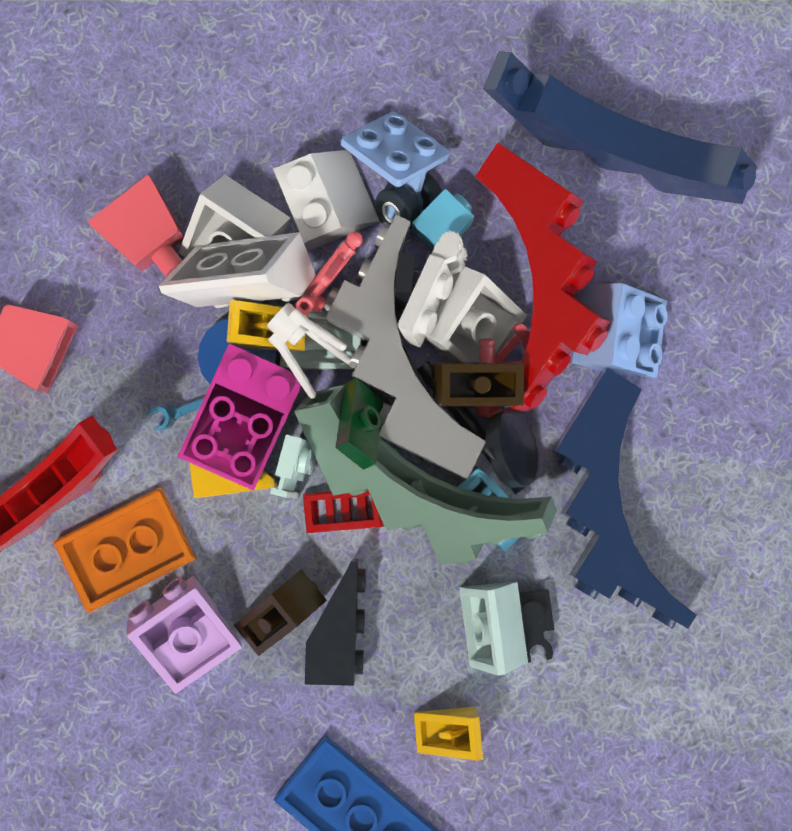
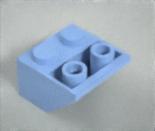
[572,283,667,378]

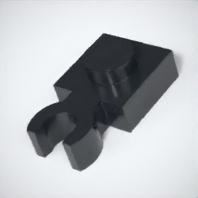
[395,253,422,310]
[519,589,555,663]

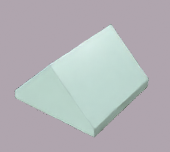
[459,582,528,676]

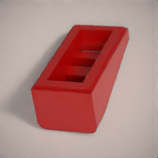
[303,490,385,533]

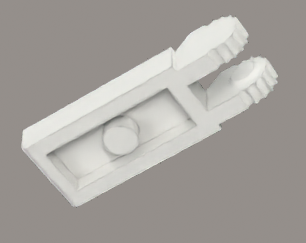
[398,230,468,347]

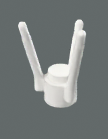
[267,303,352,399]

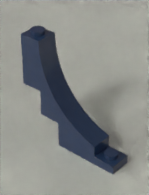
[483,51,757,204]

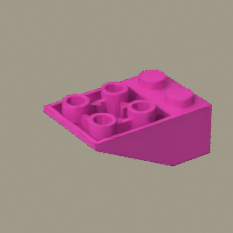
[177,344,301,491]

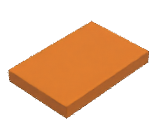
[53,487,197,614]

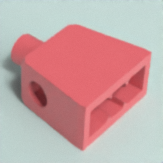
[87,175,184,278]
[0,304,78,393]

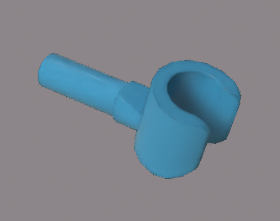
[147,398,203,430]

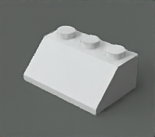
[159,232,316,308]

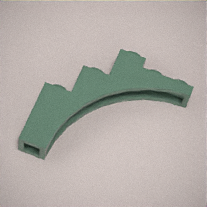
[294,385,557,565]

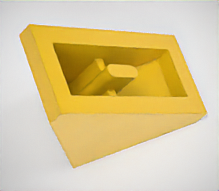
[227,300,307,351]
[414,706,483,761]

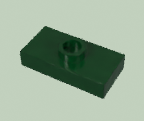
[335,378,383,470]

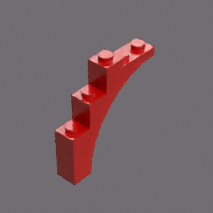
[475,142,612,412]
[0,415,118,552]

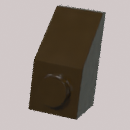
[433,362,524,406]
[233,569,327,656]

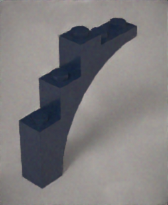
[552,368,697,629]

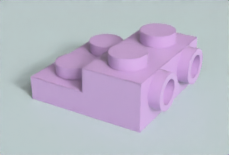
[127,576,242,694]

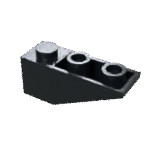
[305,559,366,686]

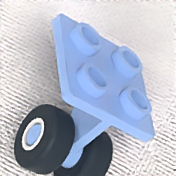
[341,112,450,229]

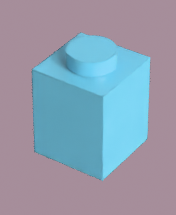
[412,189,474,251]

